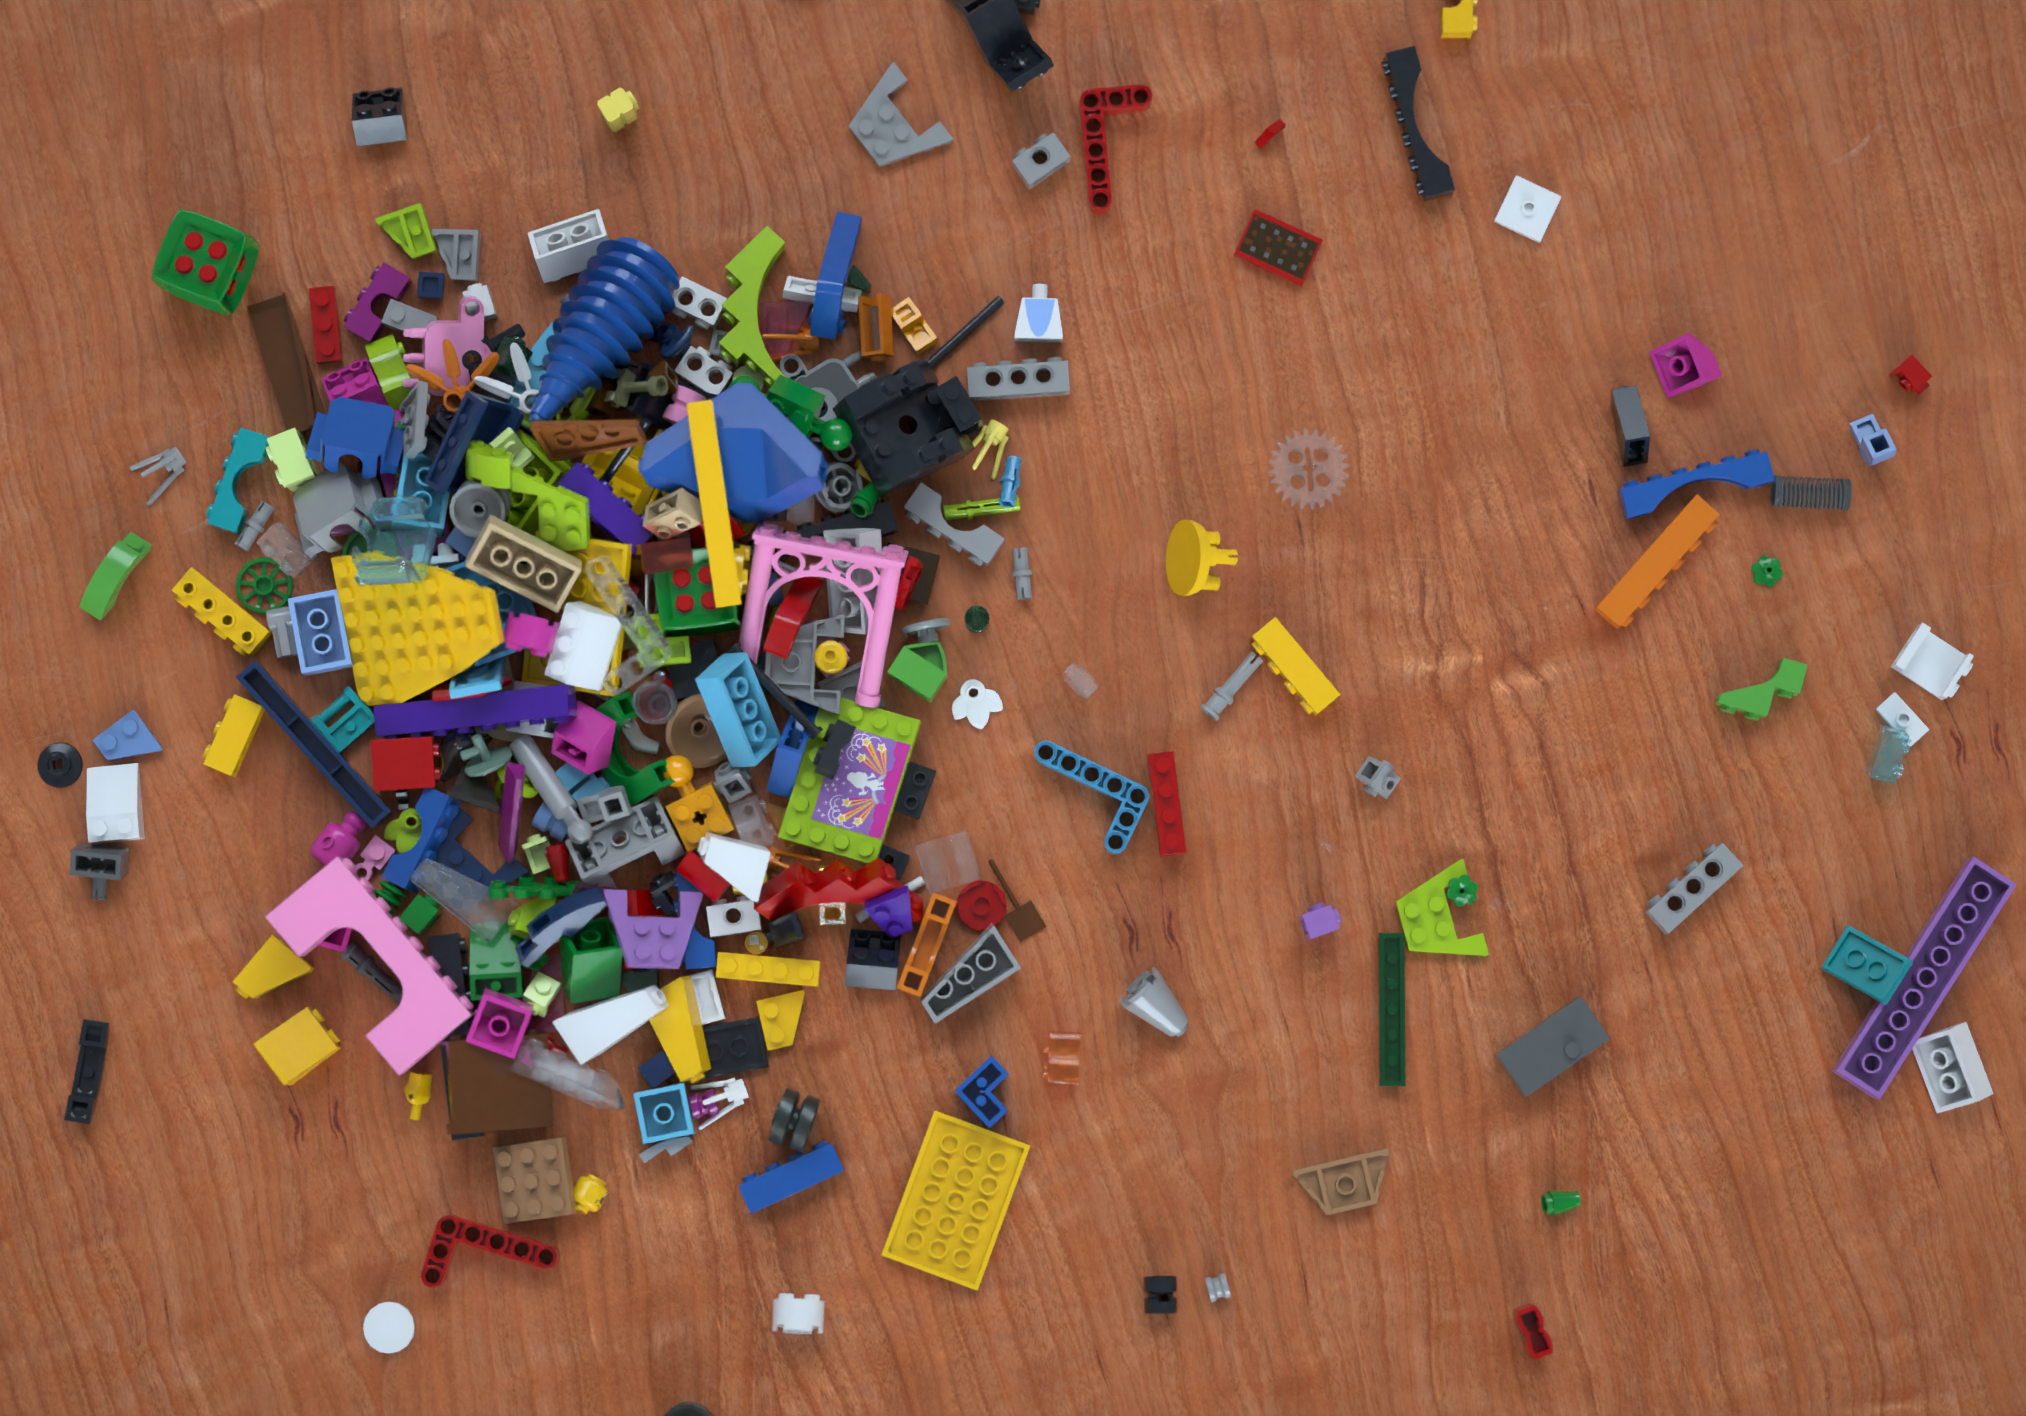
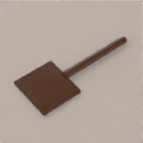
[989,859,1046,942]

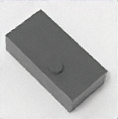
[1494,996,1610,1097]

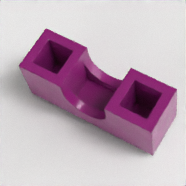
[344,262,412,343]

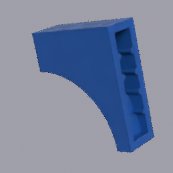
[766,699,819,798]

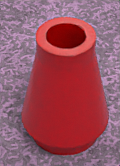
[544,843,570,882]

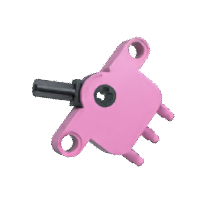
[403,295,525,397]

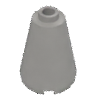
[1119,967,1189,1037]

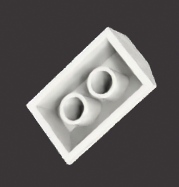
[528,209,609,283]
[544,601,624,691]
[1912,1022,1994,1113]

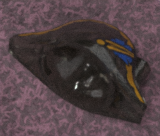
[439,728,493,783]

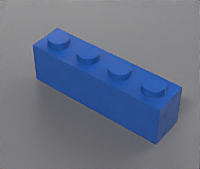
[738,1140,845,1214]

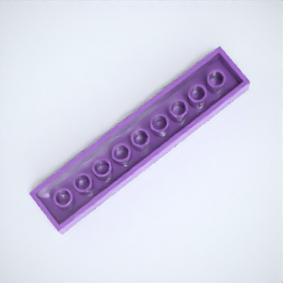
[1831,856,2017,1099]

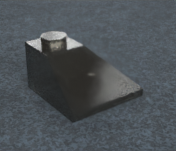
[449,768,502,815]

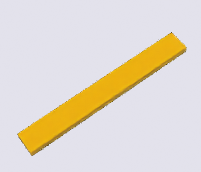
[686,399,741,608]

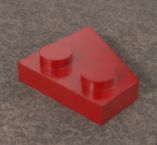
[895,556,925,612]

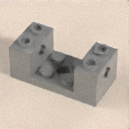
[565,796,685,891]

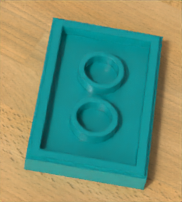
[1821,925,1913,1005]

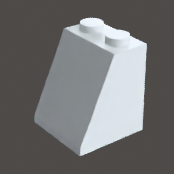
[697,832,771,902]

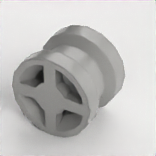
[1204,1273,1231,1302]

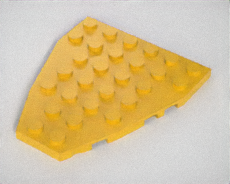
[331,551,504,706]

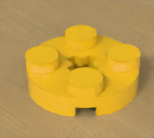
[734,544,751,596]

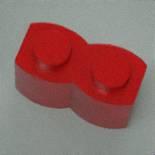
[1513,1303,1553,1360]

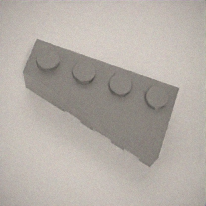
[920,923,1021,1024]

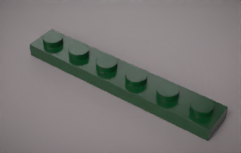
[1378,933,1406,1086]

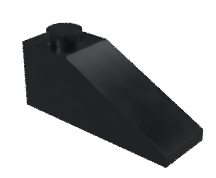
[765,913,806,949]

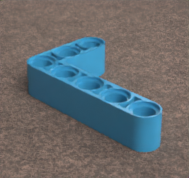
[1034,741,1149,855]

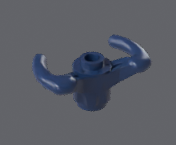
[646,312,695,360]

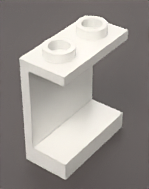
[1891,623,1974,700]

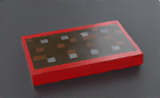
[1233,209,1323,286]

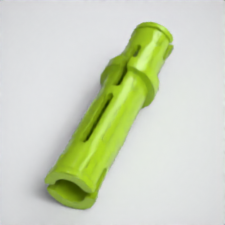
[943,495,1020,521]

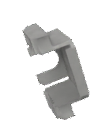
[293,463,386,558]

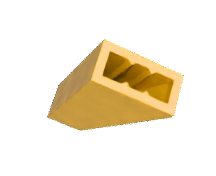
[649,976,711,1084]

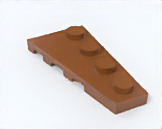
[530,420,646,462]

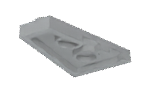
[400,380,430,459]

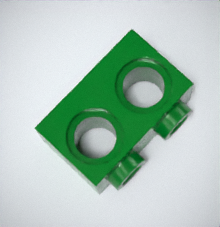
[399,894,444,936]

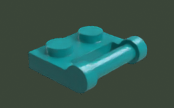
[311,686,375,753]

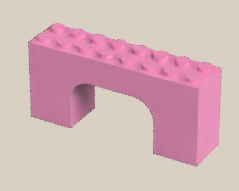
[266,857,474,1075]

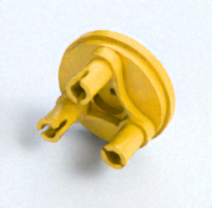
[1166,520,1238,596]

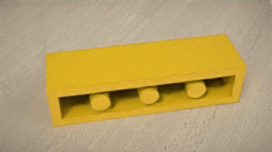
[1251,617,1341,716]
[716,952,821,987]

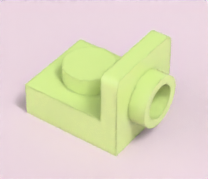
[490,427,534,468]

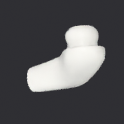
[621,718,660,755]

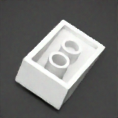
[86,763,145,844]

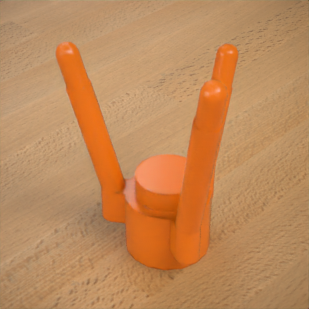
[762,322,819,362]
[765,846,822,878]

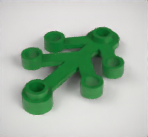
[488,875,588,899]

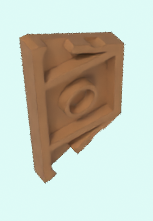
[1292,1148,1389,1215]

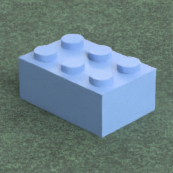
[288,589,354,676]

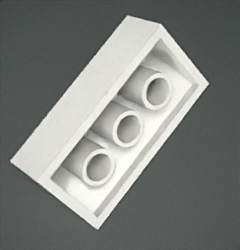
[823,528,882,635]

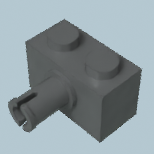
[70,843,130,900]

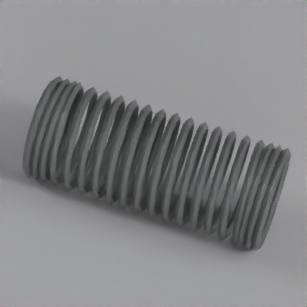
[1771,475,1852,511]

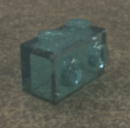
[1866,724,1912,784]

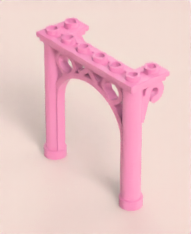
[738,521,909,707]

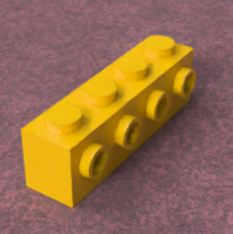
[172,567,273,657]

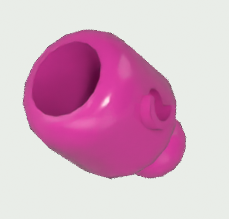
[310,810,367,866]

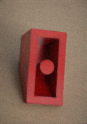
[627,890,665,916]

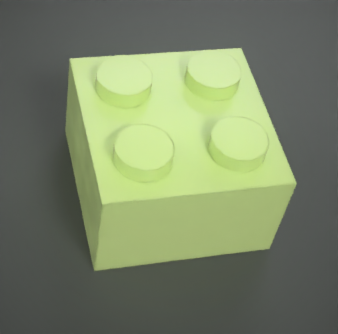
[265,428,319,492]

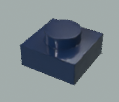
[417,271,445,300]

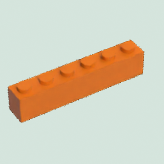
[1594,494,1720,629]

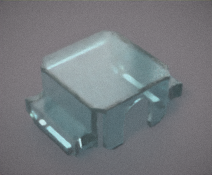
[352,496,437,585]

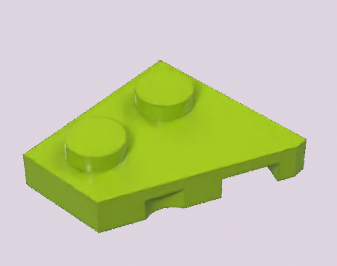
[375,203,438,260]

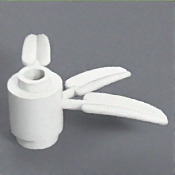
[474,343,539,414]

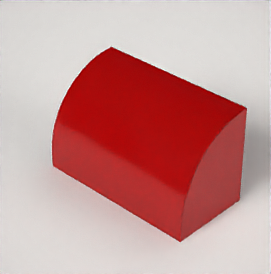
[676,850,731,903]

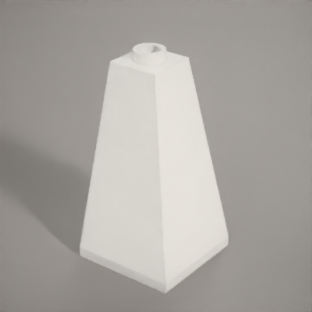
[552,985,669,1065]

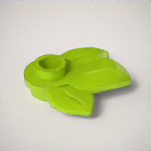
[384,808,422,854]

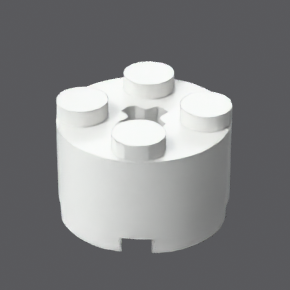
[772,1293,825,1334]

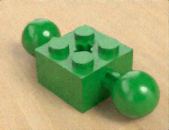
[729,375,852,451]

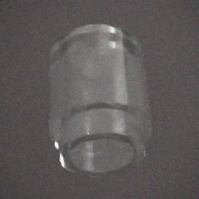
[1062,662,1099,700]

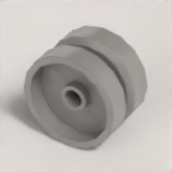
[450,478,512,538]

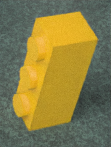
[203,694,265,777]

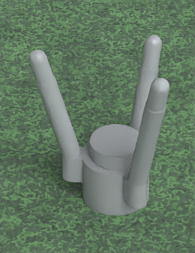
[129,446,187,506]

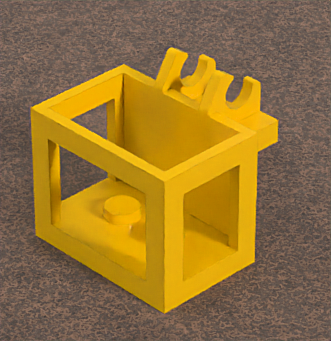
[581,417,664,516]

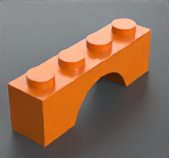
[897,892,957,998]

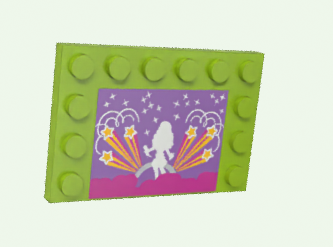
[778,698,921,864]

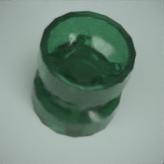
[964,606,990,633]

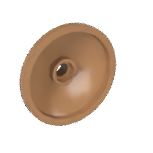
[665,694,727,768]

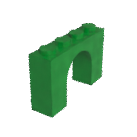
[595,691,675,808]

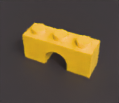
[1440,0,1477,38]

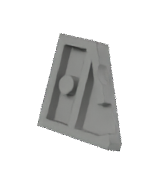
[431,229,481,282]

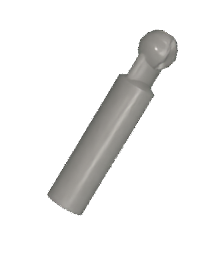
[509,734,593,844]

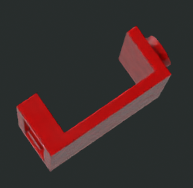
[370,736,441,791]

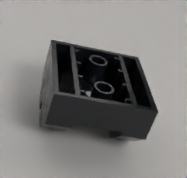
[833,360,975,498]

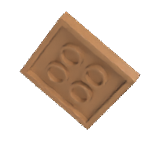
[493,1137,577,1224]

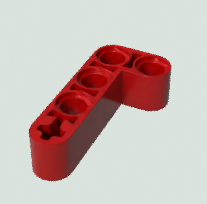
[763,576,823,660]

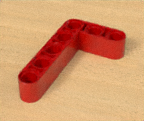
[1079,84,1152,215]
[421,1214,560,1288]

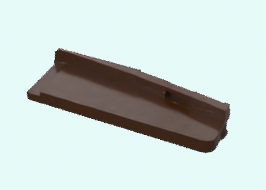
[247,292,326,434]

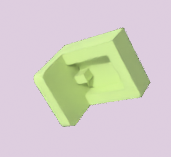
[522,834,551,875]
[522,972,561,1017]

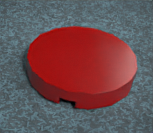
[956,880,1007,931]

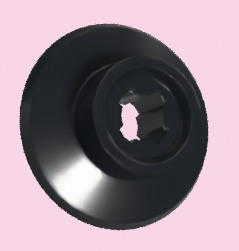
[37,742,83,788]

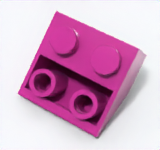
[321,357,389,406]
[551,701,616,774]

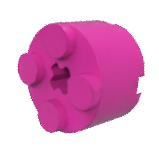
[503,611,559,658]

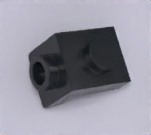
[649,870,675,916]

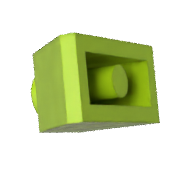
[508,897,557,939]

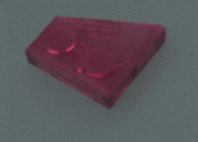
[761,302,811,353]

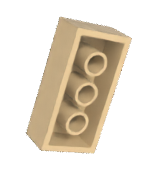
[466,514,582,613]

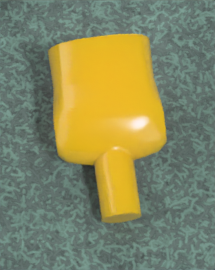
[404,1071,432,1120]

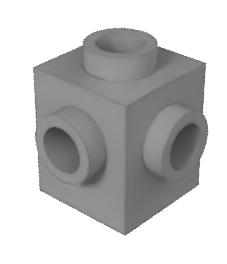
[1355,756,1401,799]
[713,762,752,804]

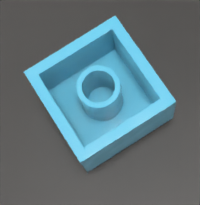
[633,1083,696,1144]

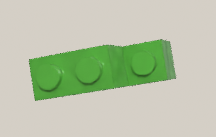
[1715,658,1808,721]

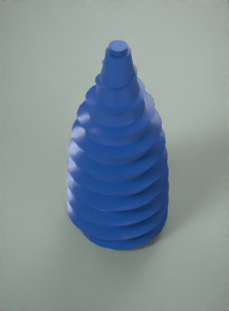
[529,237,680,422]

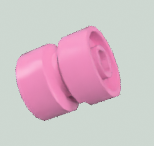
[662,385,707,424]

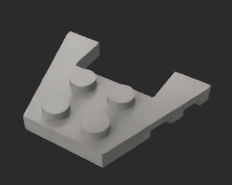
[849,62,953,167]
[765,614,845,714]

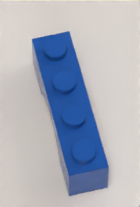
[381,788,461,894]
[673,868,717,970]

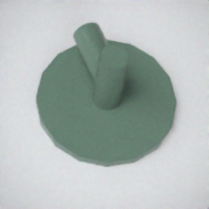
[460,734,512,777]

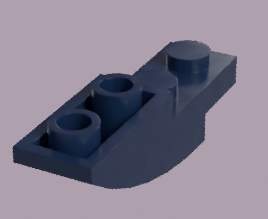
[515,887,607,967]

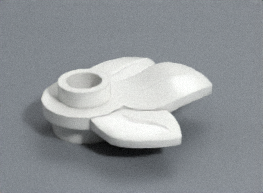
[952,679,1003,729]

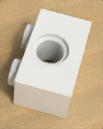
[706,896,762,938]

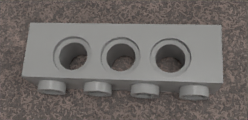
[967,357,1070,401]
[1645,843,1744,934]

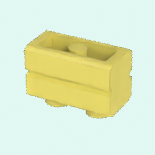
[597,87,640,132]

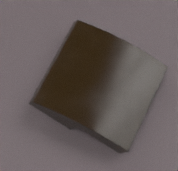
[887,542,940,605]

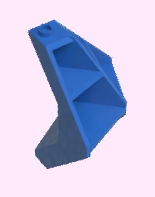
[639,383,828,523]

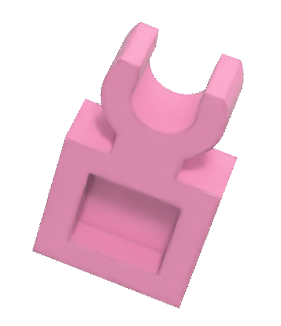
[355,835,397,881]

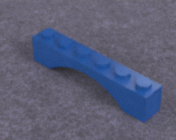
[1617,449,1775,521]

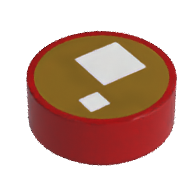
[744,930,769,956]

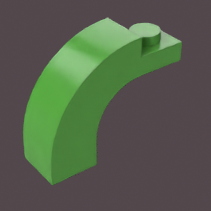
[80,532,152,621]

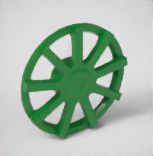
[236,557,293,614]

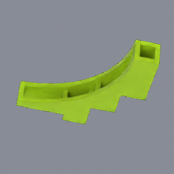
[719,226,785,388]

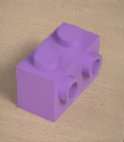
[1299,902,1342,940]

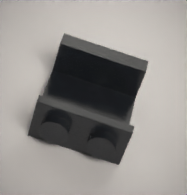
[935,375,982,436]

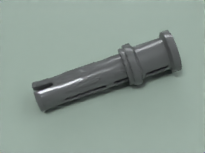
[340,941,403,1006]

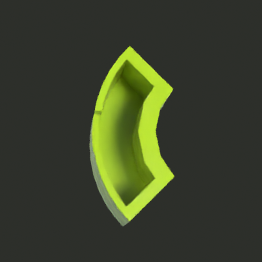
[365,334,415,410]
[465,440,513,489]

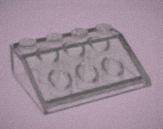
[509,1038,625,1110]

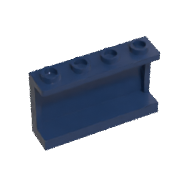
[424,391,525,494]

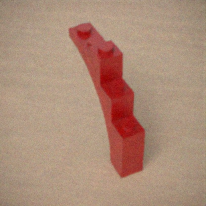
[754,858,924,922]

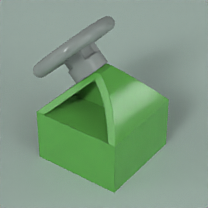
[887,618,951,703]

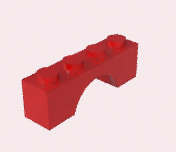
[1147,751,1186,857]

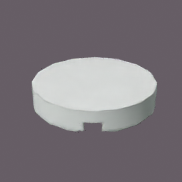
[363,1302,415,1354]

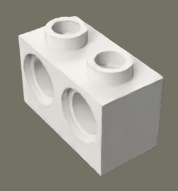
[672,276,727,330]
[674,346,734,395]

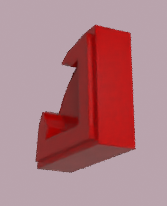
[1254,119,1286,149]

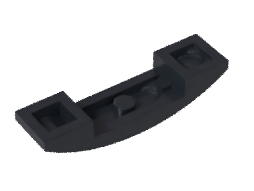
[64,1019,109,1124]

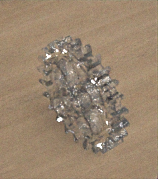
[1267,428,1350,511]

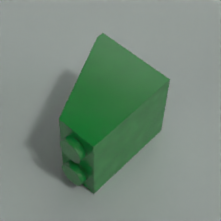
[559,917,622,1003]

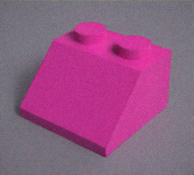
[466,988,534,1059]

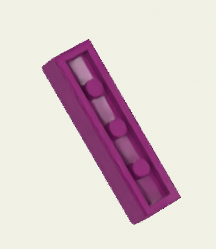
[498,762,526,863]

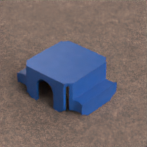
[306,397,405,479]

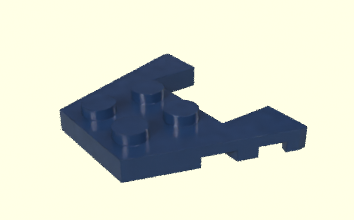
[425,807,529,911]

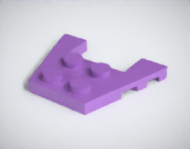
[602,889,703,969]

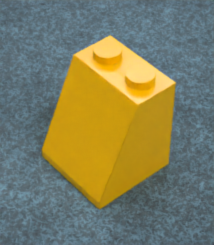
[254,1007,341,1085]

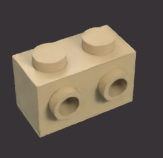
[643,488,702,541]

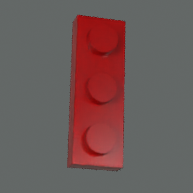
[309,286,343,364]

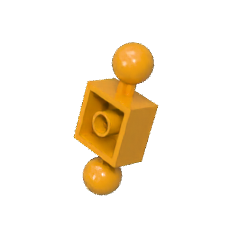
[664,755,735,852]

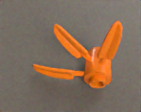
[405,339,499,413]

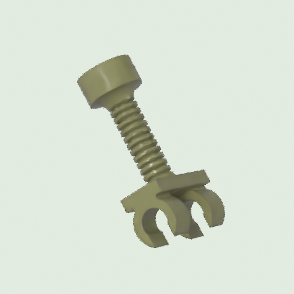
[604,368,668,407]

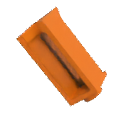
[858,293,895,363]

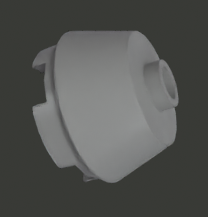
[814,462,863,512]

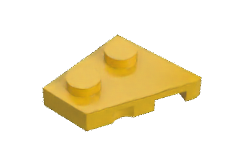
[756,990,805,1051]

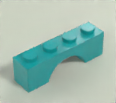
[206,427,270,535]

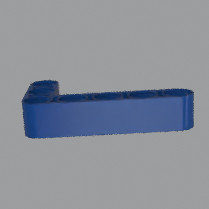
[810,211,862,340]

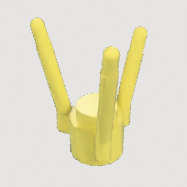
[972,420,1009,480]

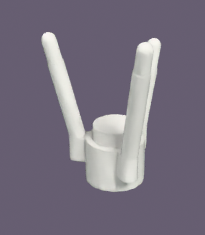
[690,1077,749,1130]

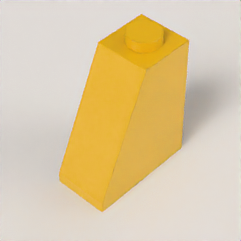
[233,935,315,999]

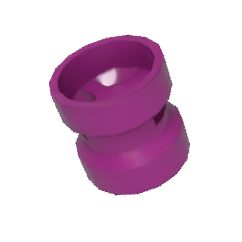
[689,1089,719,1119]

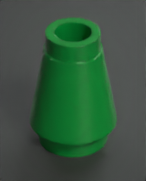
[850,482,879,518]
[1541,1191,1581,1216]

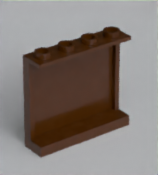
[441,1029,553,1135]

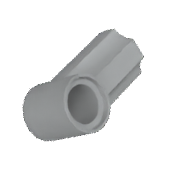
[266,606,298,659]

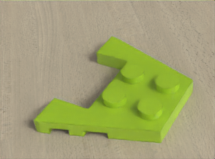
[511,467,590,552]
[1395,859,1489,956]

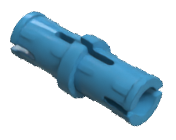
[999,456,1022,508]

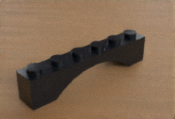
[1381,46,1455,202]
[748,499,899,572]

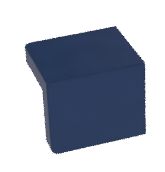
[638,1050,676,1088]

